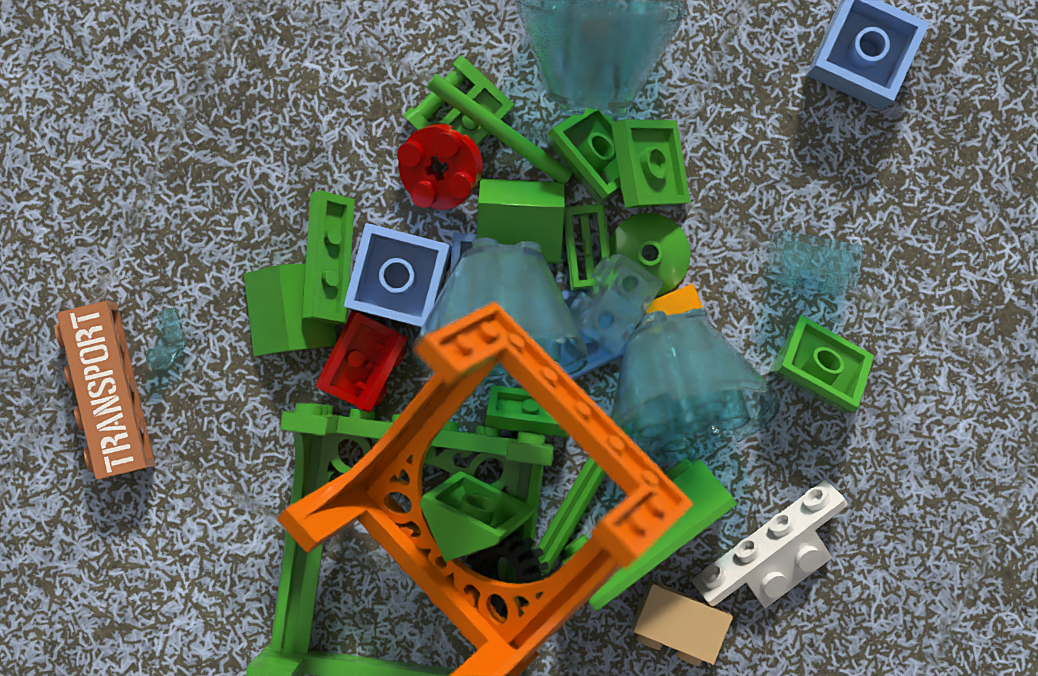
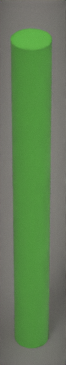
[426,73,572,184]

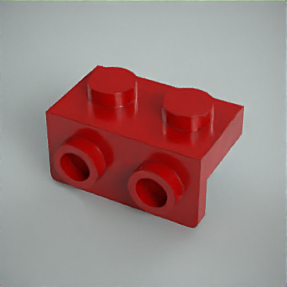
[315,310,407,413]

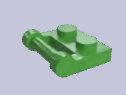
[403,55,515,147]

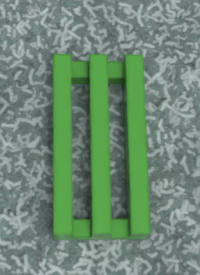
[564,203,614,292]

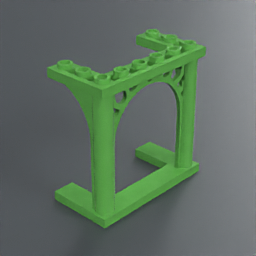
[246,403,553,676]

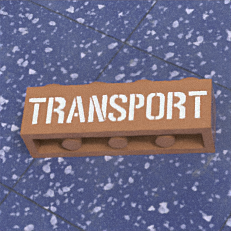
[55,300,156,480]

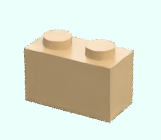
[631,579,733,666]

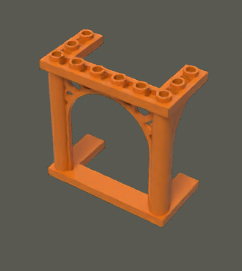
[277,301,693,676]

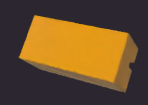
[641,284,703,329]

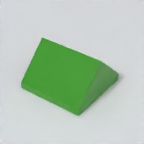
[547,101,621,204]
[476,178,565,264]
[244,264,337,357]
[769,315,874,413]
[420,471,535,562]

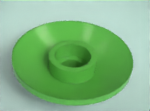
[609,213,690,297]

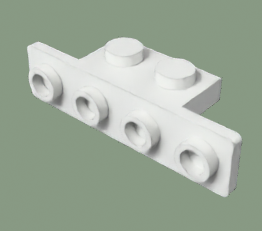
[692,480,848,608]

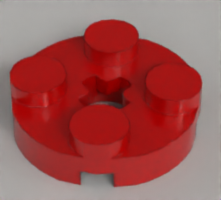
[397,123,483,210]

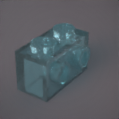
[764,230,864,296]
[567,254,664,355]

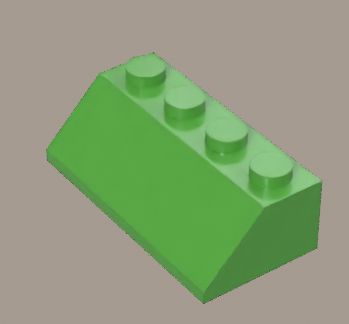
[562,457,737,612]

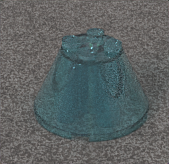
[514,0,688,117]
[412,238,588,383]
[610,308,780,463]

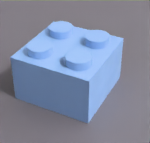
[806,0,930,110]
[344,223,452,330]

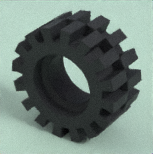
[465,532,549,616]

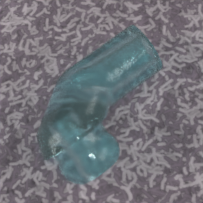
[146,307,187,370]

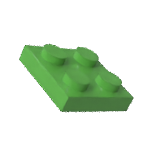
[611,119,691,208]

